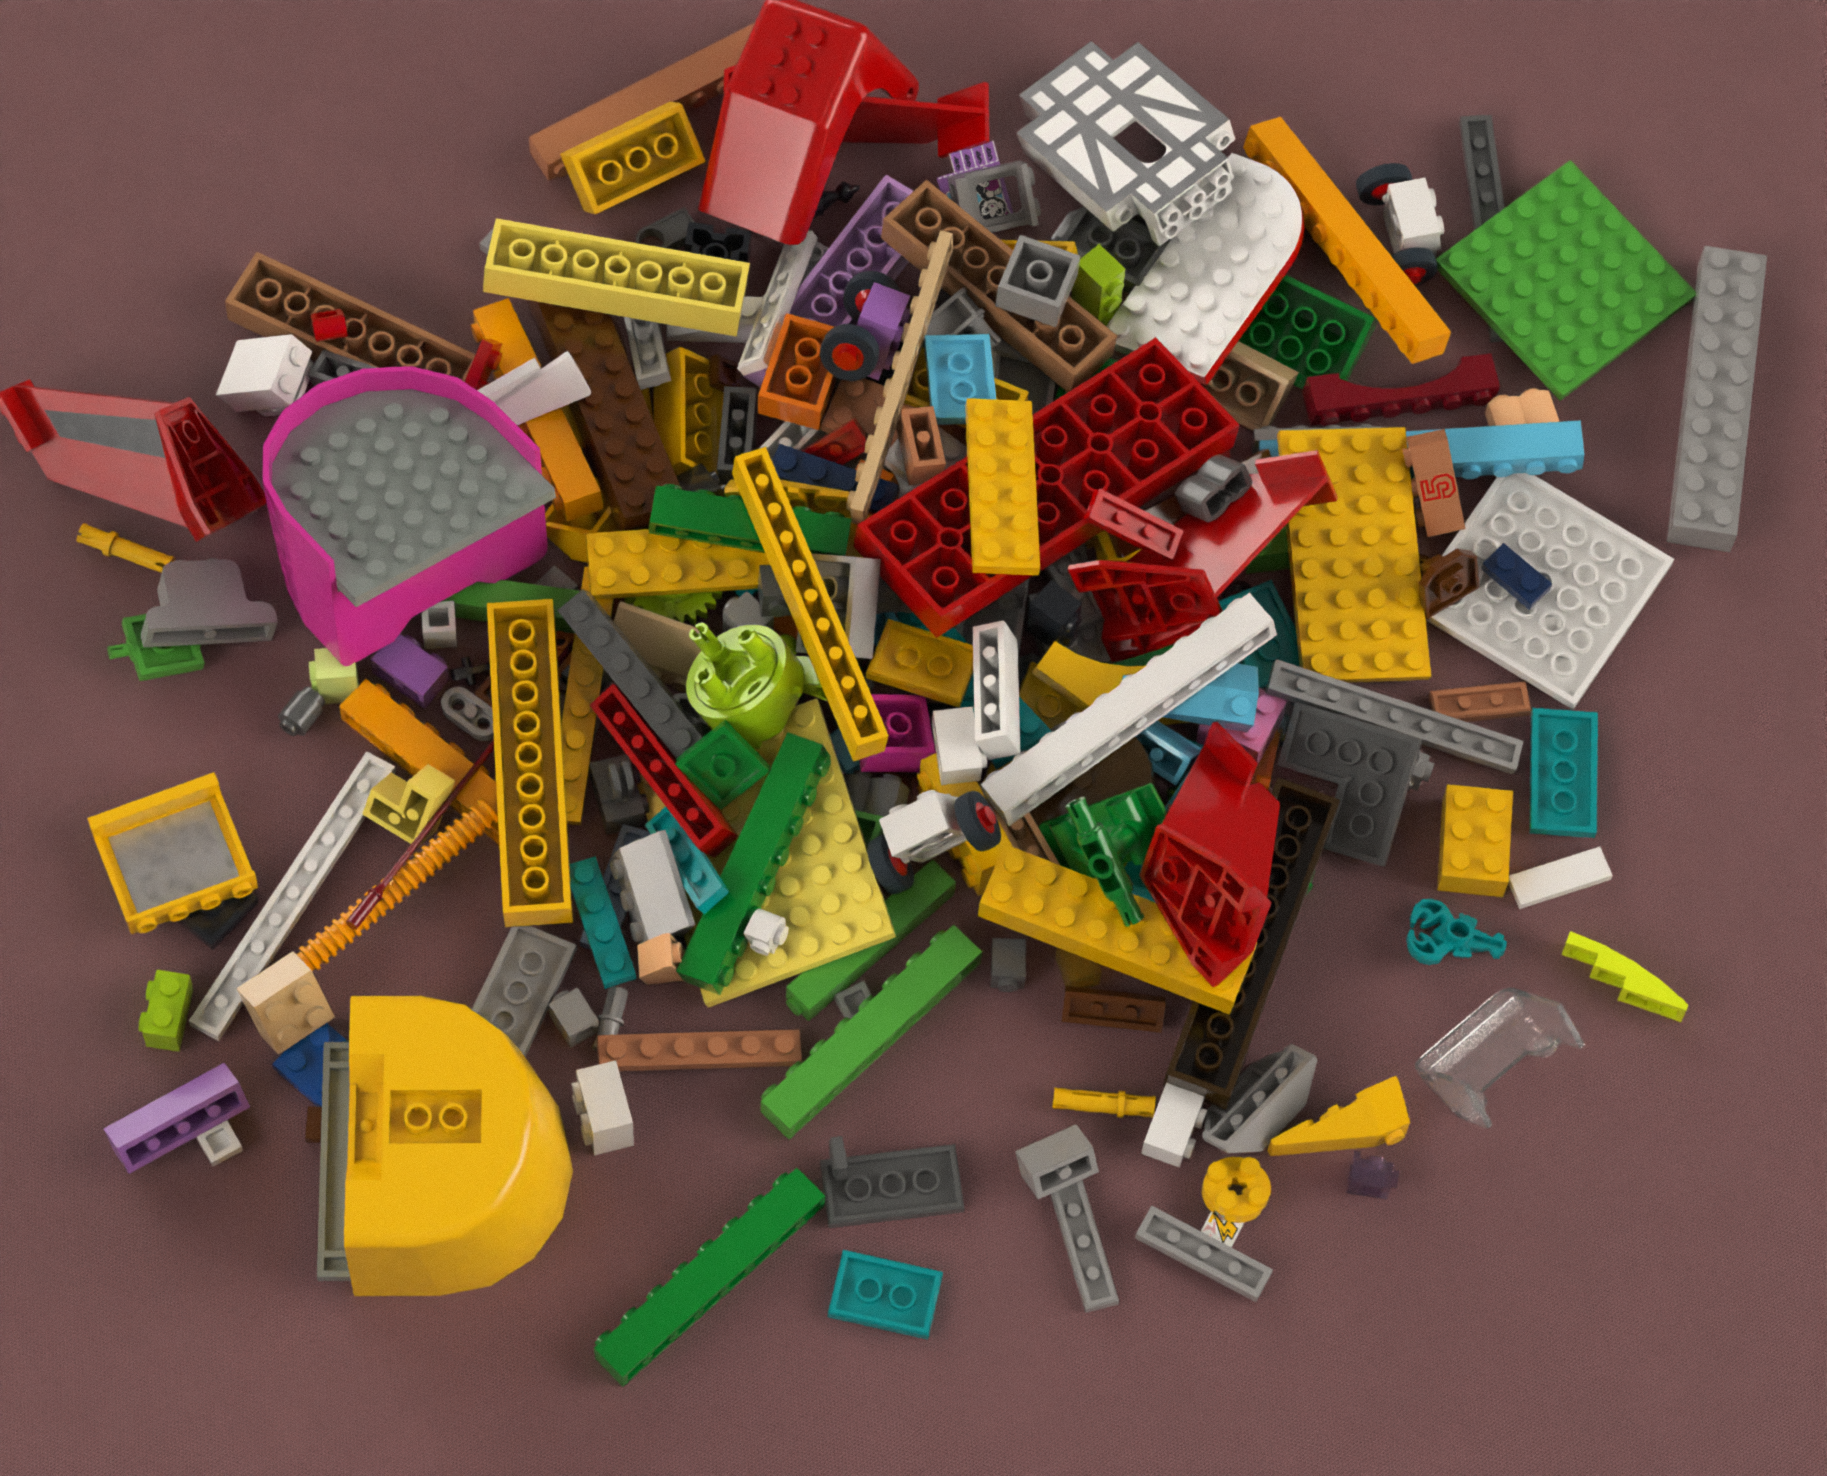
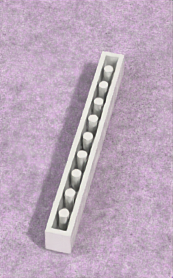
[981,593,1277,826]

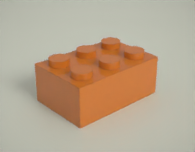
[758,313,837,430]

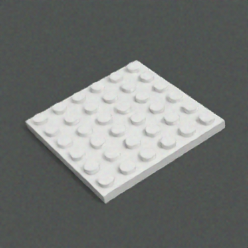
[1425,473,1674,710]

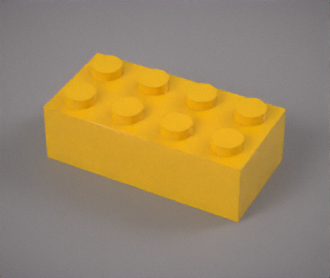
[560,101,706,214]
[917,753,1013,896]

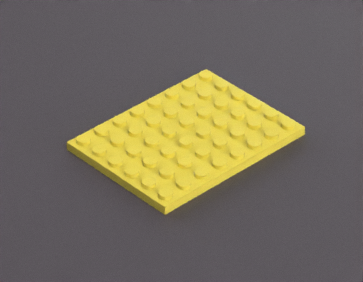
[637,698,896,1008]

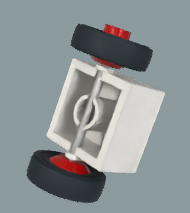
[1356,163,1444,287]
[867,790,1001,894]

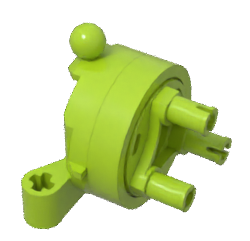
[686,623,828,749]

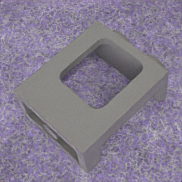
[947,160,1041,233]

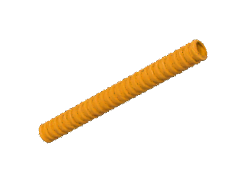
[294,799,498,971]

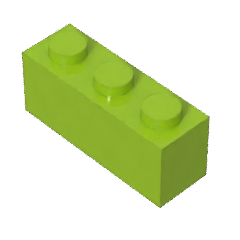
[1071,244,1126,326]

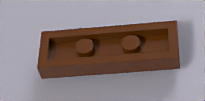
[1062,986,1166,1033]

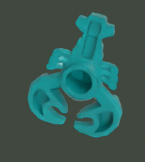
[1406,898,1507,966]

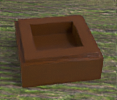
[709,354,740,392]

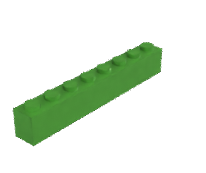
[761,925,982,1140]

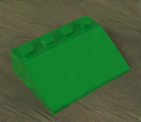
[1239,275,1378,389]

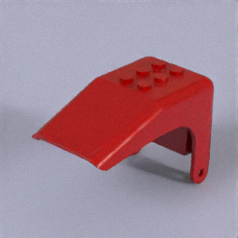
[698,0,919,245]

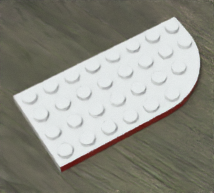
[1106,153,1304,385]

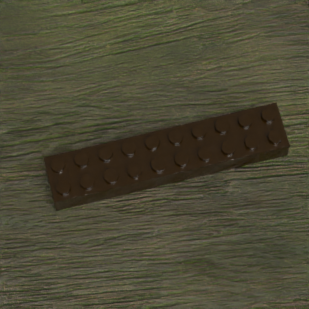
[1163,777,1340,1110]

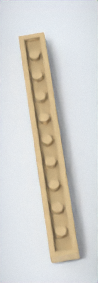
[846,230,953,525]

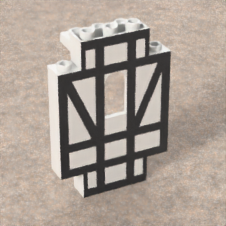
[1017,41,1236,247]

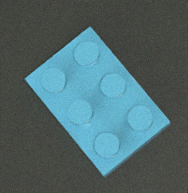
[924,334,996,425]

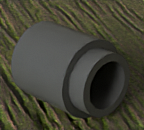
[278,686,325,736]

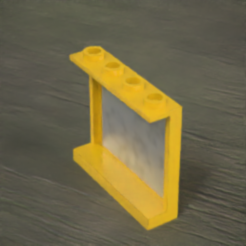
[87,772,258,935]

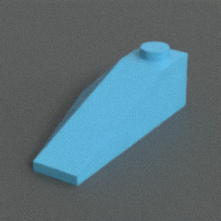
[1122,663,1259,732]

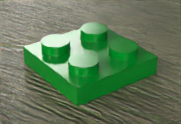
[675,720,771,810]

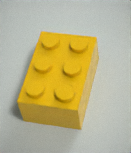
[1437,784,1513,897]

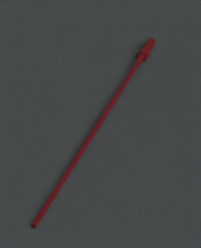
[346,638,574,930]

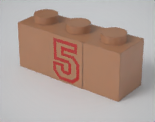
[1402,429,1466,537]

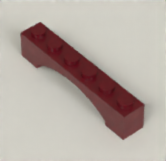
[1302,353,1500,426]

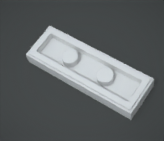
[1508,847,1613,909]

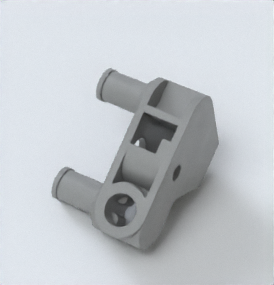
[922,287,1002,349]

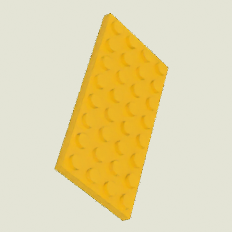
[1277,427,1431,683]

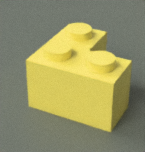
[362,764,455,848]

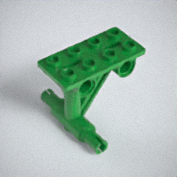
[1039,783,1167,927]

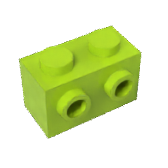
[138,970,193,1052]

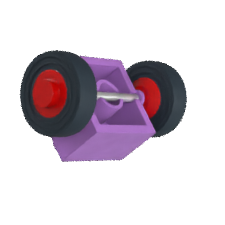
[820,271,910,381]

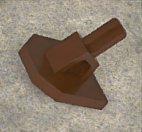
[1419,548,1479,619]

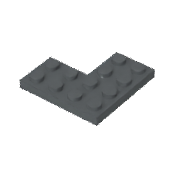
[1277,702,1423,867]

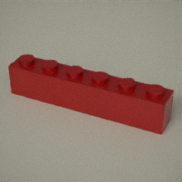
[589,683,739,858]

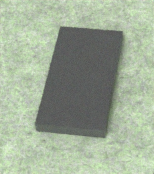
[820,1144,965,1228]

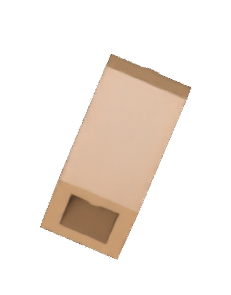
[637,933,686,985]

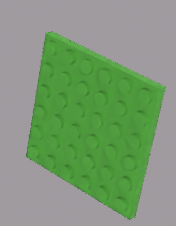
[1436,160,1696,401]

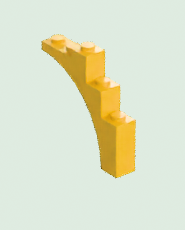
[1032,641,1146,711]

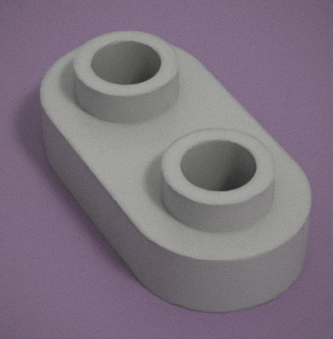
[441,687,494,741]

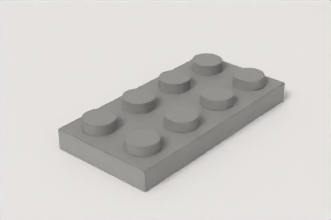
[472,926,577,1057]

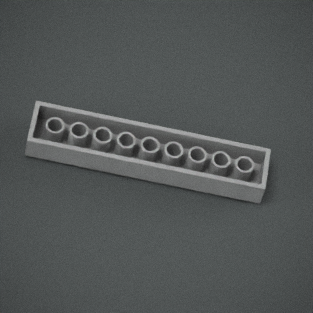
[1667,246,1767,552]

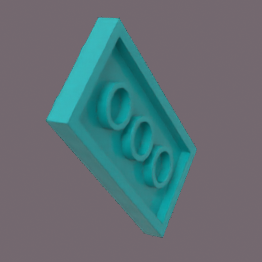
[1529,708,1598,838]

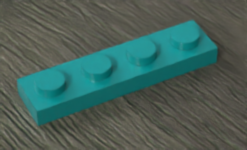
[645,807,729,914]
[569,856,637,989]

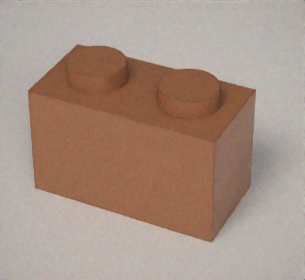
[896,406,946,486]

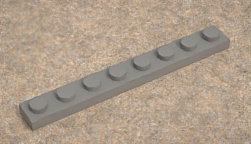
[1265,659,1524,775]

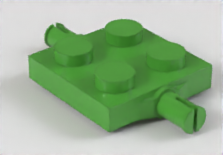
[107,614,205,681]

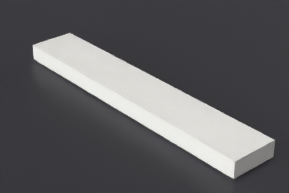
[737,230,818,376]

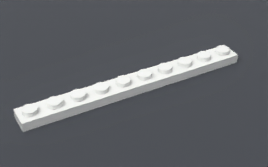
[189,751,396,1041]

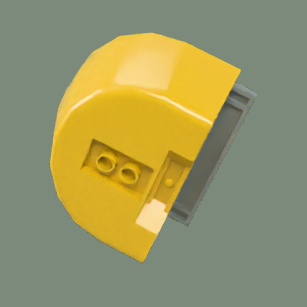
[317,996,573,1296]

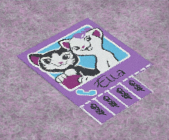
[937,141,1013,233]

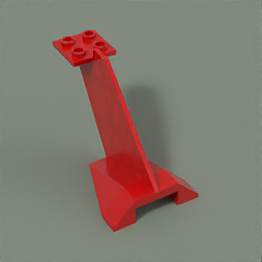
[724,64,989,158]
[1068,450,1338,661]
[1139,721,1280,987]

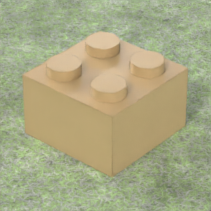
[236,951,335,1055]

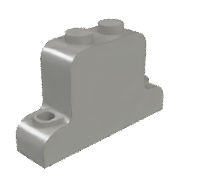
[141,558,278,647]

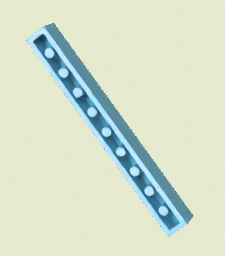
[1258,420,1585,479]

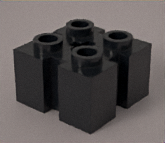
[685,222,752,263]

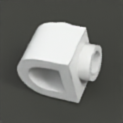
[744,908,789,956]

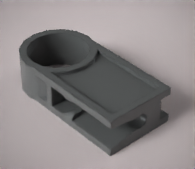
[636,207,695,250]

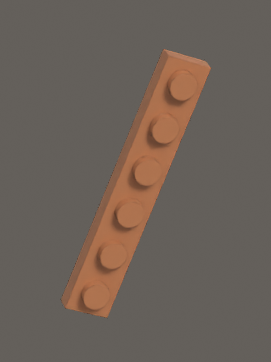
[596,1029,802,1071]

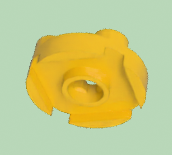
[1202,1157,1271,1223]

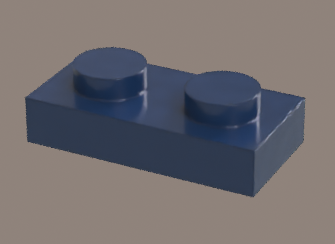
[1481,543,1552,610]

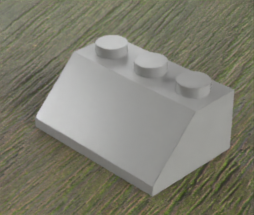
[796,554,881,659]
[610,830,695,944]

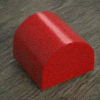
[311,309,348,342]

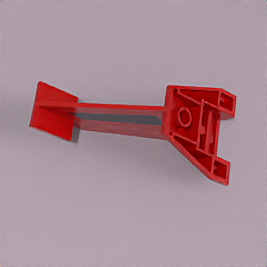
[0,379,267,542]

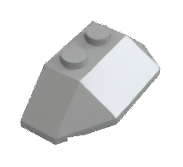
[1202,1044,1317,1153]

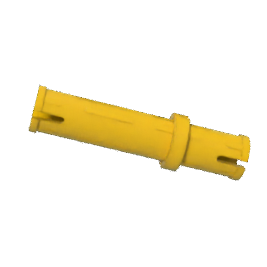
[76,523,175,573]
[1053,1087,1156,1118]

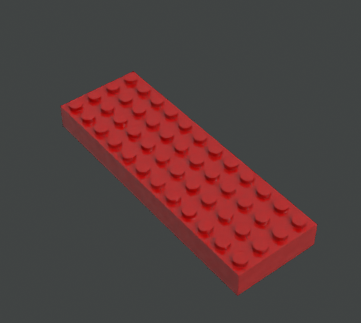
[853,337,1240,638]

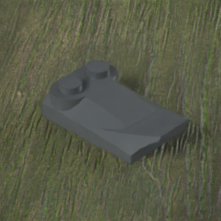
[1050,206,1171,293]

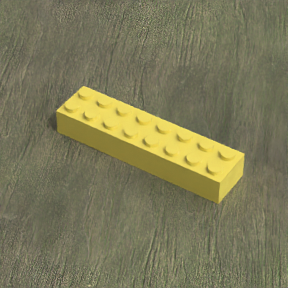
[483,218,750,337]

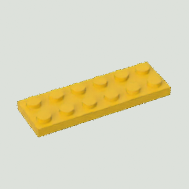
[965,398,1040,576]

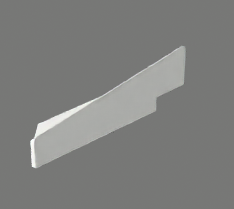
[477,351,591,425]

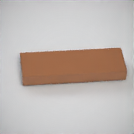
[1428,681,1531,722]

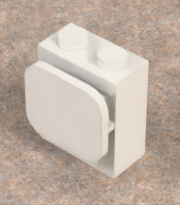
[216,334,314,416]

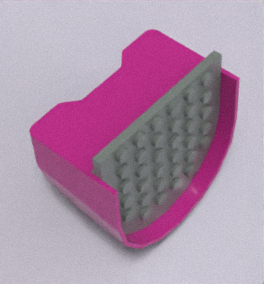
[263,366,556,666]

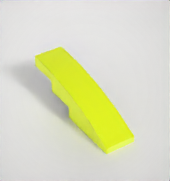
[1561,931,1688,1022]

